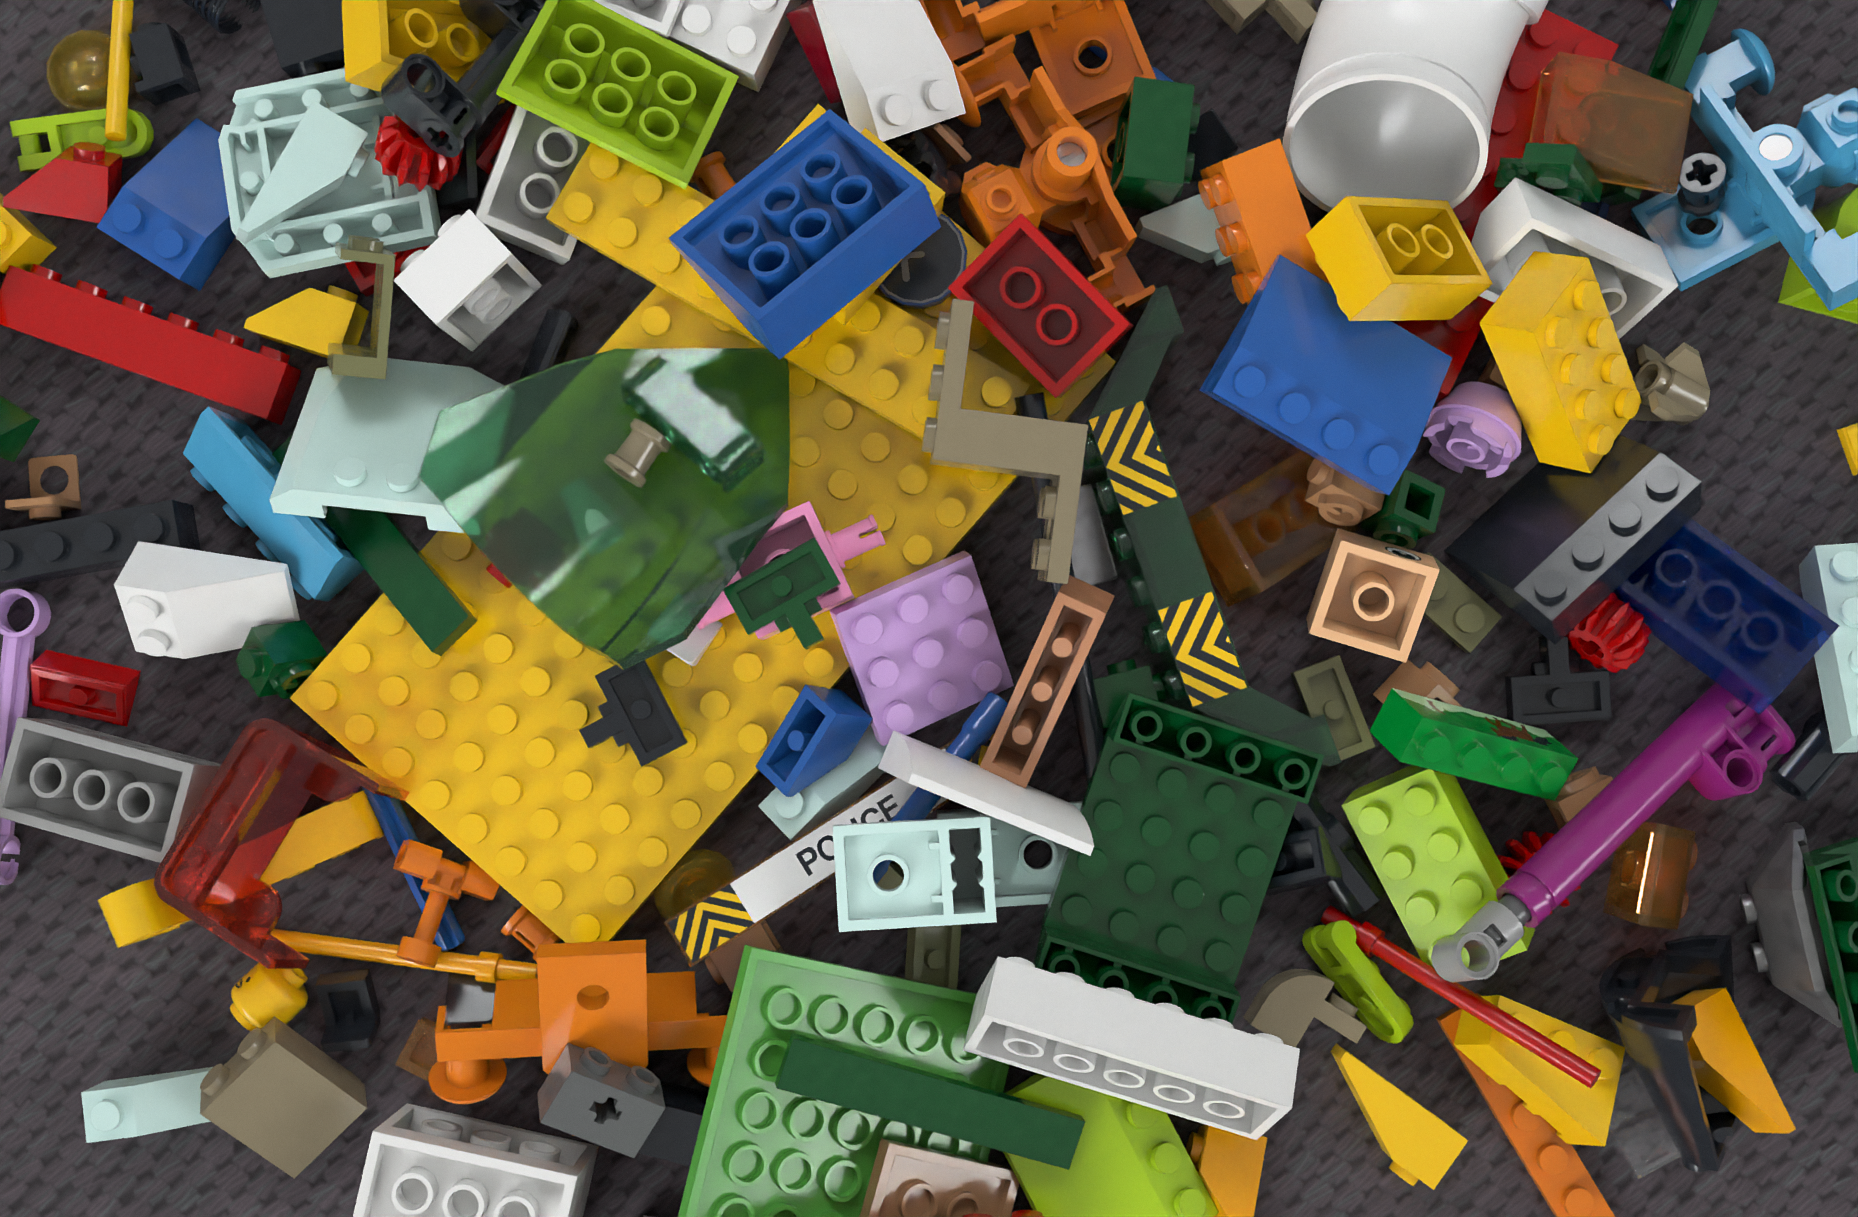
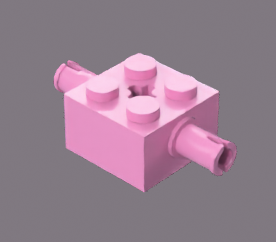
[686,501,886,640]

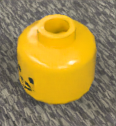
[230,959,308,1032]

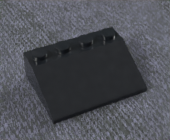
[1444,435,1702,645]

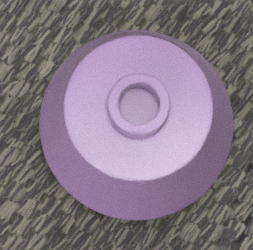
[1423,382,1522,478]

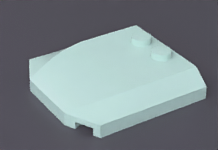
[218,68,441,278]
[270,358,515,535]

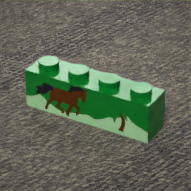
[1369,688,1579,801]

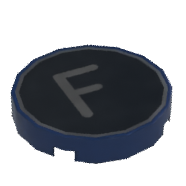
[877,214,967,309]

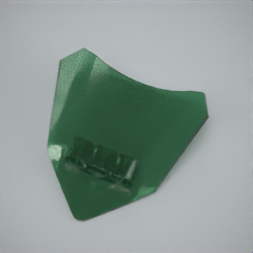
[418,348,790,670]

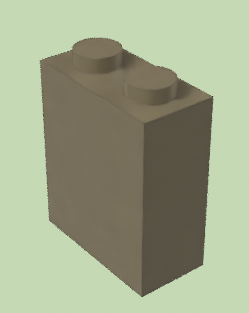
[200,1016,367,1179]

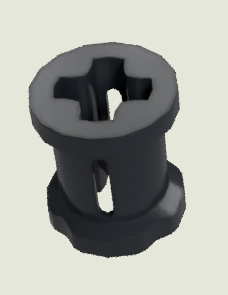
[1677,153,1726,217]

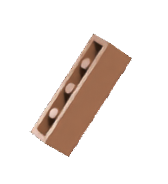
[980,575,1115,789]

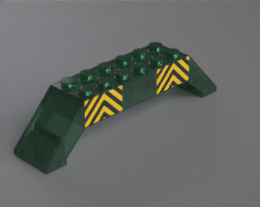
[1083,285,1341,767]

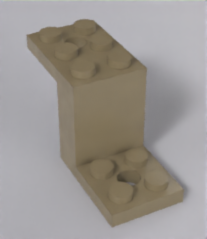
[921,299,1088,584]

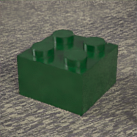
[1110,77,1200,211]

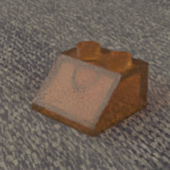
[1603,821,1698,930]

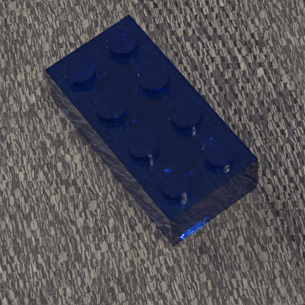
[1612,519,1840,715]

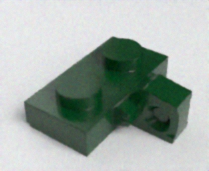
[1494,143,1603,207]
[723,537,841,650]

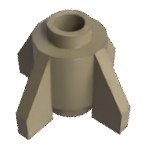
[1630,342,1710,425]

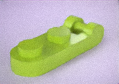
[9,108,154,172]
[1302,920,1414,1044]

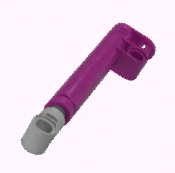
[1431,673,1796,983]

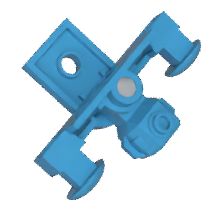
[1631,28,1858,311]

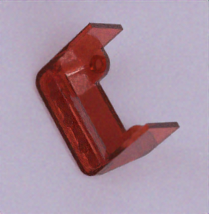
[154,718,409,969]

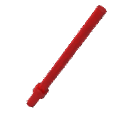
[1321,905,1601,1089]

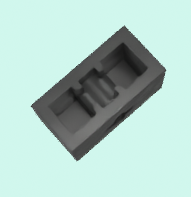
[537,1043,666,1158]

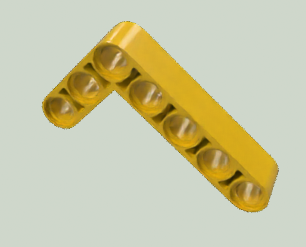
[98,791,385,948]

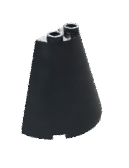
[1599,935,1740,1172]

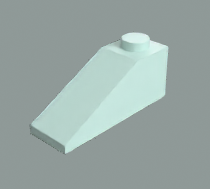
[236,100,370,244]
[758,724,888,842]
[81,1067,213,1143]

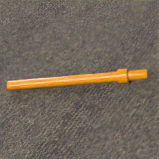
[246,926,538,984]

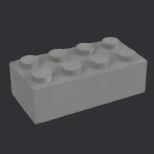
[0,717,228,865]

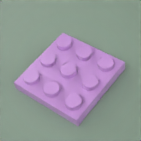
[829,551,1014,746]

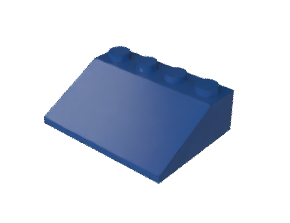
[669,109,941,360]
[1199,255,1452,495]

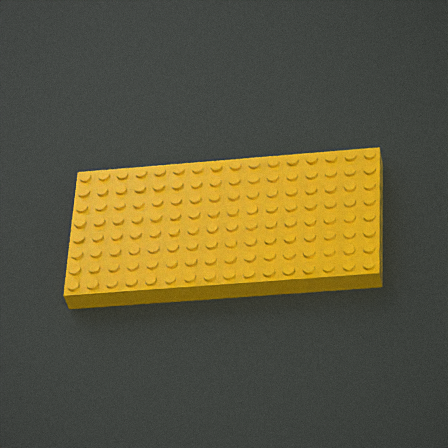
[290,104,1116,943]

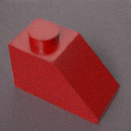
[3,142,122,223]

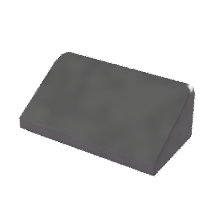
[1071,484,1117,585]

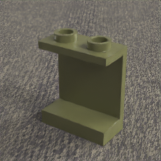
[327,235,395,380]

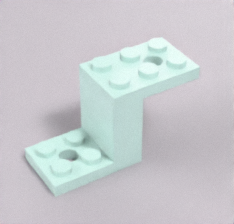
[833,801,1083,932]

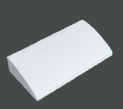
[878,730,1094,856]

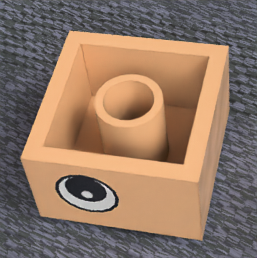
[1306,528,1440,663]

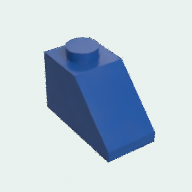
[755,684,873,797]

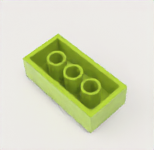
[1341,765,1535,968]

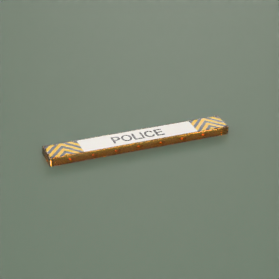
[663,734,994,967]

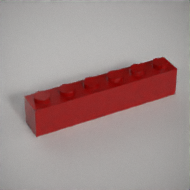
[0,264,302,425]

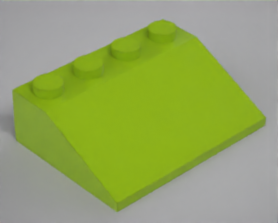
[496,0,739,190]
[1003,1073,1219,1217]

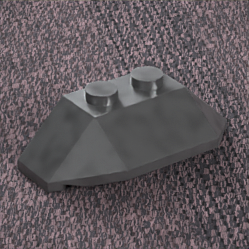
[1739,822,1842,1027]

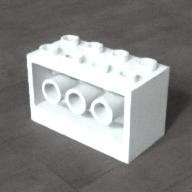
[353,1103,599,1217]

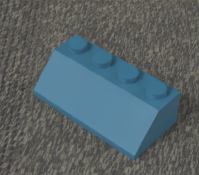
[183,406,364,602]

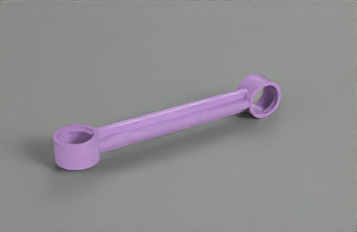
[0,589,51,885]

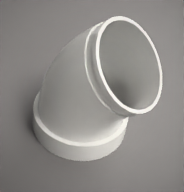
[1282,0,1549,213]

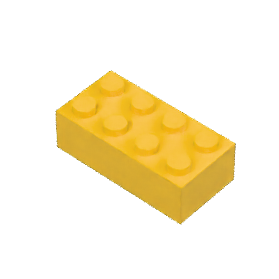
[1479,251,1642,473]

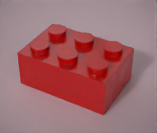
[948,213,1133,398]

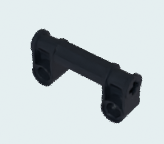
[381,0,545,157]

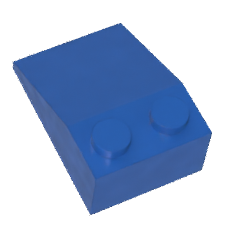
[96,118,236,291]

